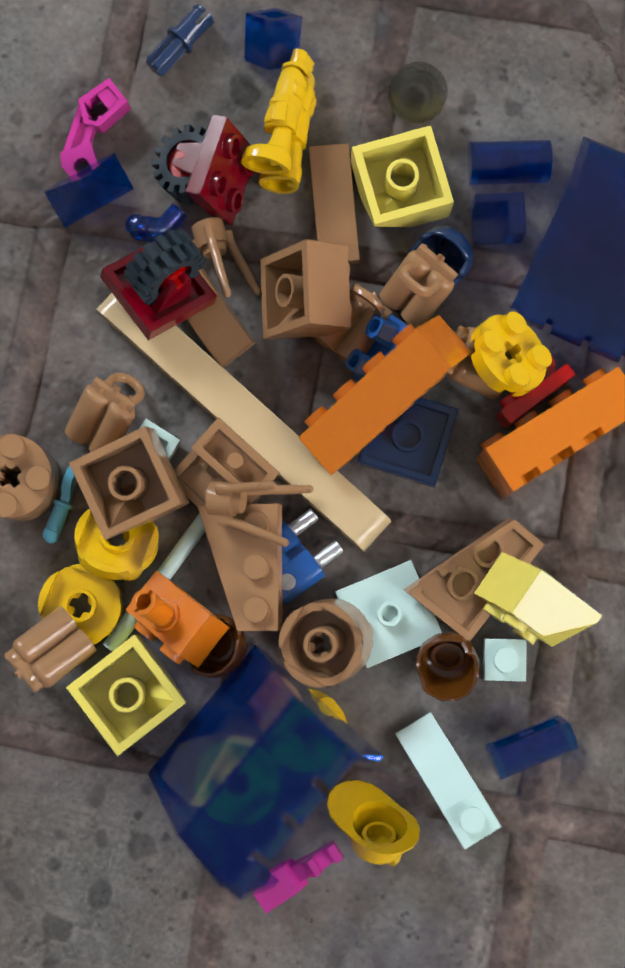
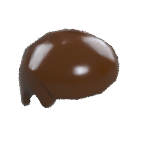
[189,614,247,679]
[416,632,479,702]

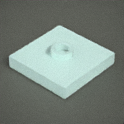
[335,560,442,668]

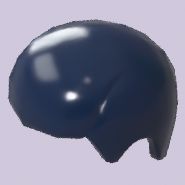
[408,226,474,287]

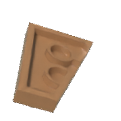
[197,504,283,631]
[403,518,545,641]

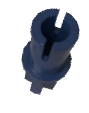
[146,4,214,76]

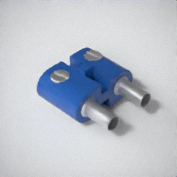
[282,509,344,605]

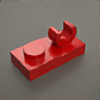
[495,358,576,429]

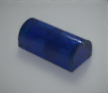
[468,140,553,185]
[485,715,578,780]

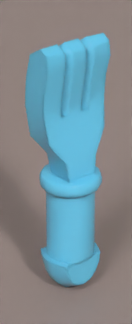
[43,466,77,543]

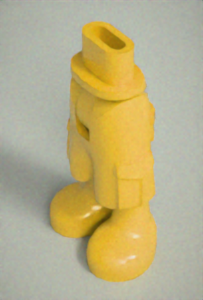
[241,49,317,194]

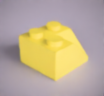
[351,125,454,227]
[474,552,602,647]
[66,635,187,756]

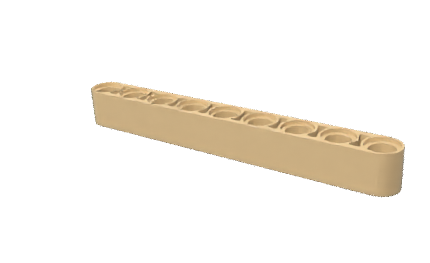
[96,293,391,552]

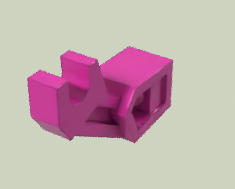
[60,78,132,185]
[249,840,344,914]

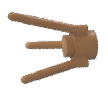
[192,217,262,298]
[205,481,314,547]

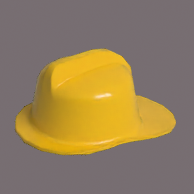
[327,780,420,867]

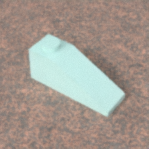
[395,712,501,849]

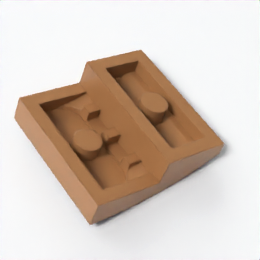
[174,417,280,506]

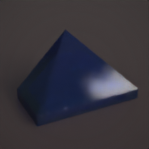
[44,152,134,227]

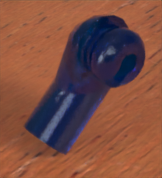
[125,203,187,242]

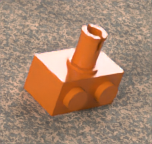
[126,570,229,668]

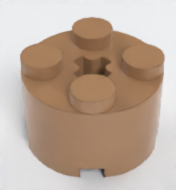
[0,434,60,521]
[279,598,373,688]

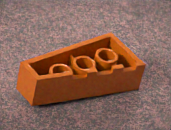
[298,315,472,475]
[475,366,625,499]

